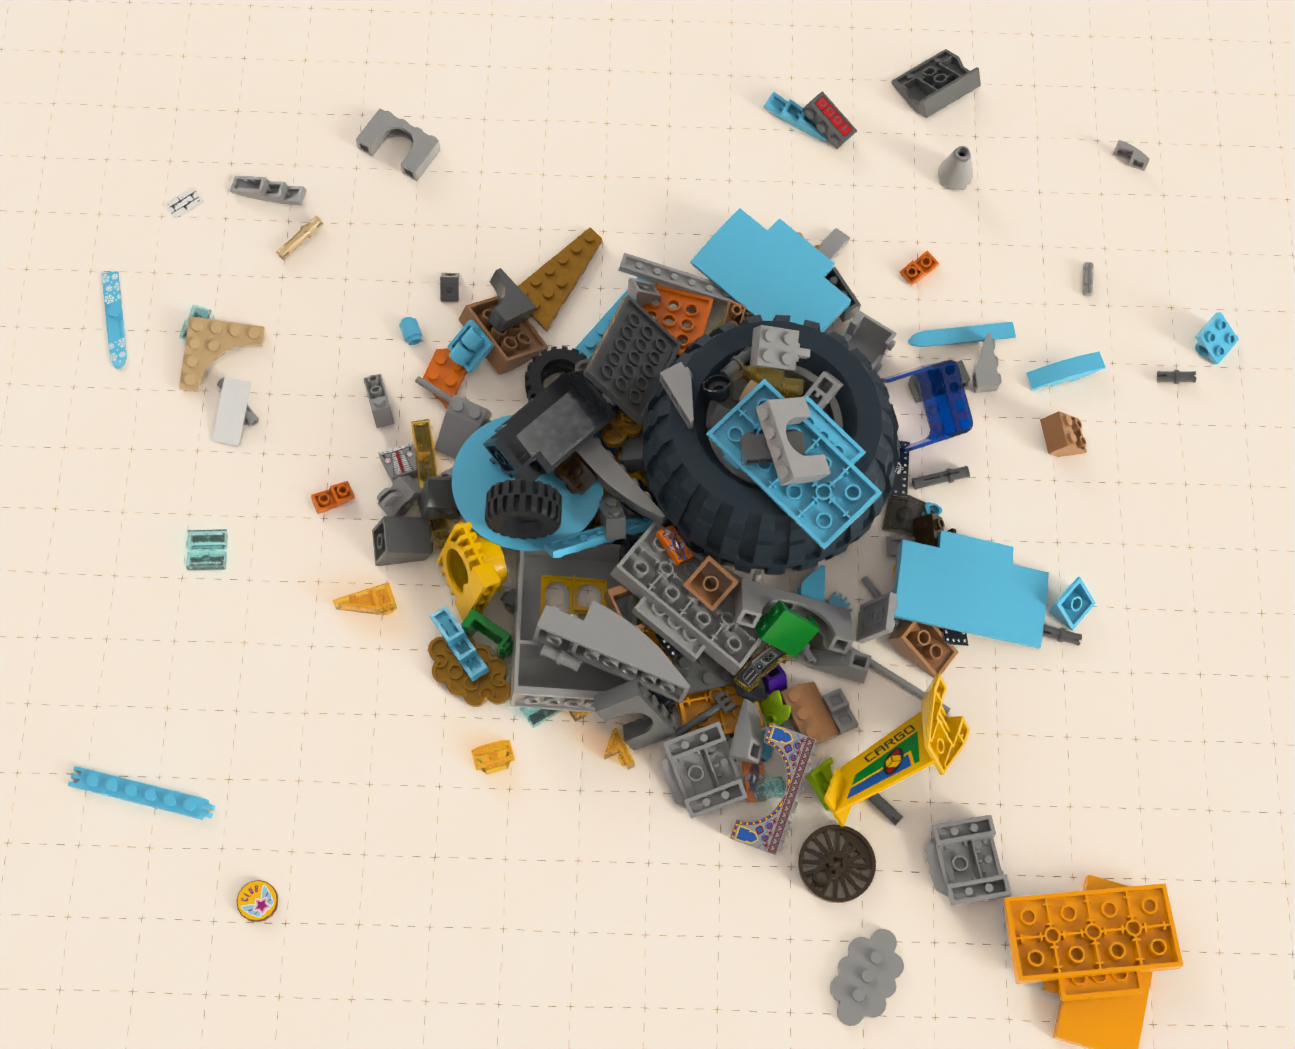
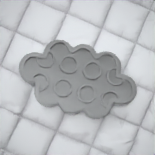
[830,929,904,1026]

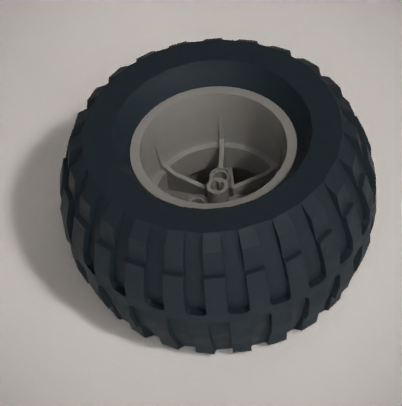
[642,315,900,575]

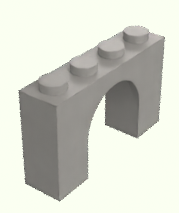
[356,108,441,181]
[756,397,831,486]

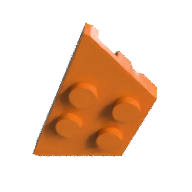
[423,348,467,409]

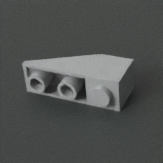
[971,332,1002,393]
[363,374,395,428]
[807,650,872,684]
[728,699,764,764]

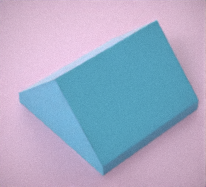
[1049,576,1096,630]

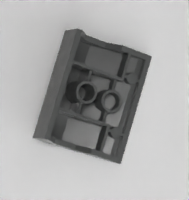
[891,49,981,118]

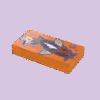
[655,525,694,566]
[742,760,767,803]

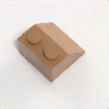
[683,555,740,612]

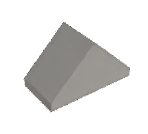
[627,277,662,306]

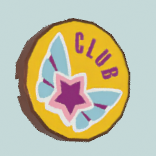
[236,880,279,922]

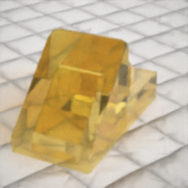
[604,727,635,770]

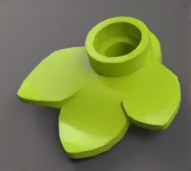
[760,690,791,727]

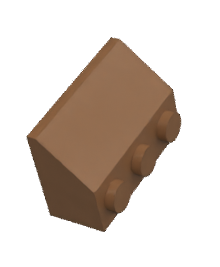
[780,682,840,745]

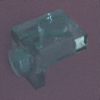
[753,776,786,802]

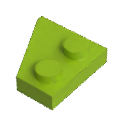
[805,757,833,811]

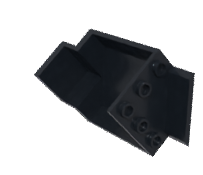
[483,369,620,481]

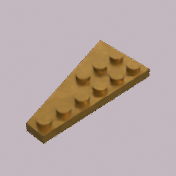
[518,227,602,332]

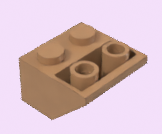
[1040,411,1087,457]

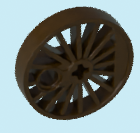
[798,825,876,903]

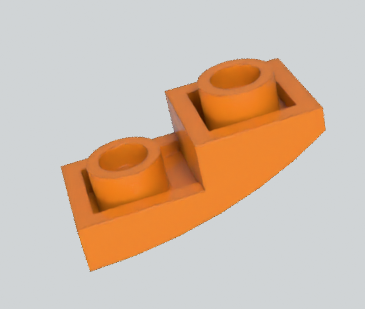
[899,250,940,286]
[311,481,355,514]

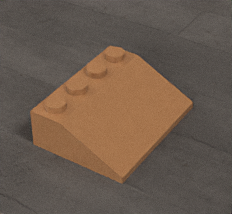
[458,296,549,375]

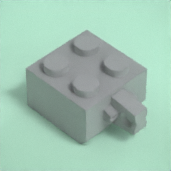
[749,325,810,373]

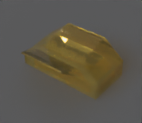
[471,740,515,775]

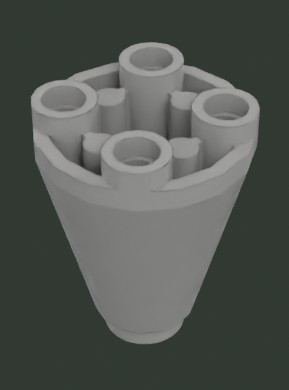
[938,146,973,190]

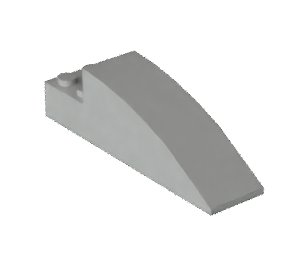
[532,600,690,703]

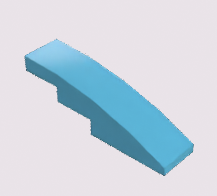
[763,91,828,141]
[1026,351,1106,391]
[429,606,489,682]

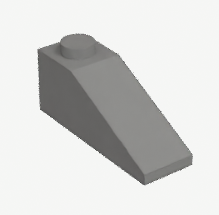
[659,362,694,430]
[804,371,843,410]

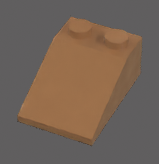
[888,619,958,678]

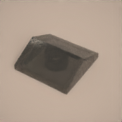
[882,495,926,537]

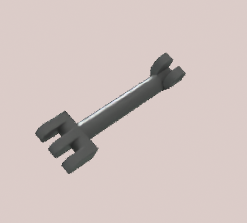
[674,691,737,737]

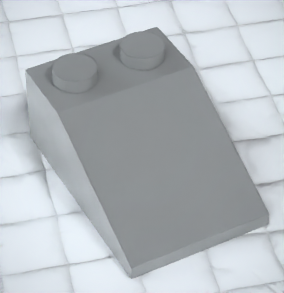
[434,394,492,459]

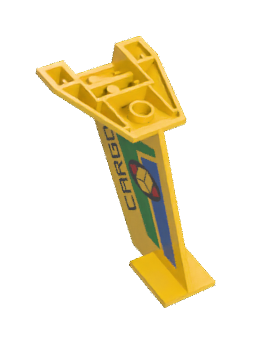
[824,674,970,827]

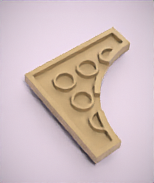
[179,316,265,392]

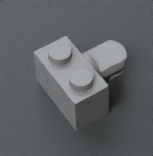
[377,476,422,517]

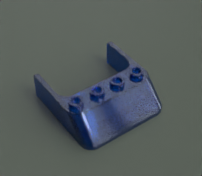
[881,360,973,452]

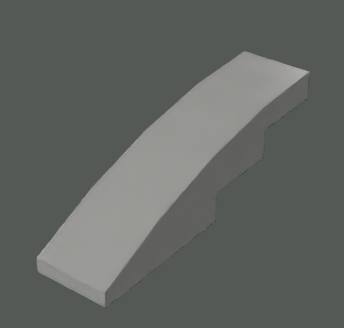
[230,176,307,206]

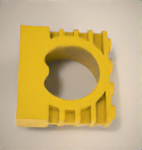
[436,522,507,621]

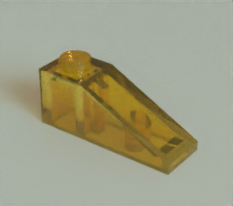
[332,582,398,615]

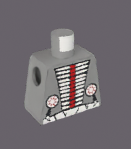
[378,442,419,482]

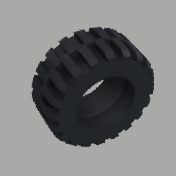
[525,346,587,402]
[485,479,562,540]

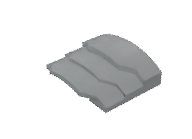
[661,721,748,819]
[925,815,1012,906]

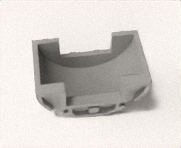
[844,310,897,373]

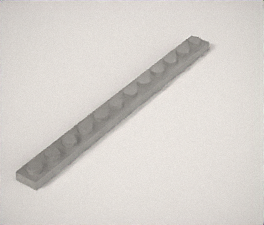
[618,252,834,335]

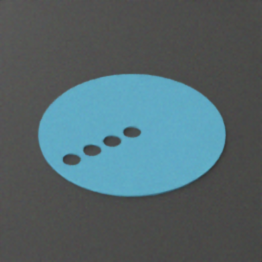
[452,414,604,551]

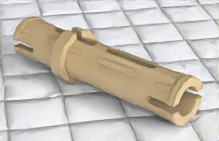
[276,215,324,260]

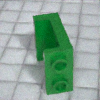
[755,600,820,658]
[461,609,513,659]

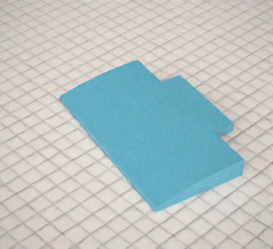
[690,208,851,332]
[706,378,882,550]
[893,530,1049,649]

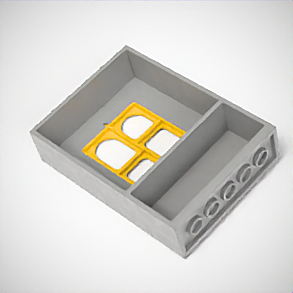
[510,543,637,715]

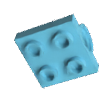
[1195,312,1239,364]
[447,319,495,373]

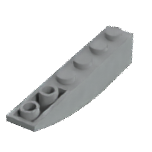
[575,436,665,525]

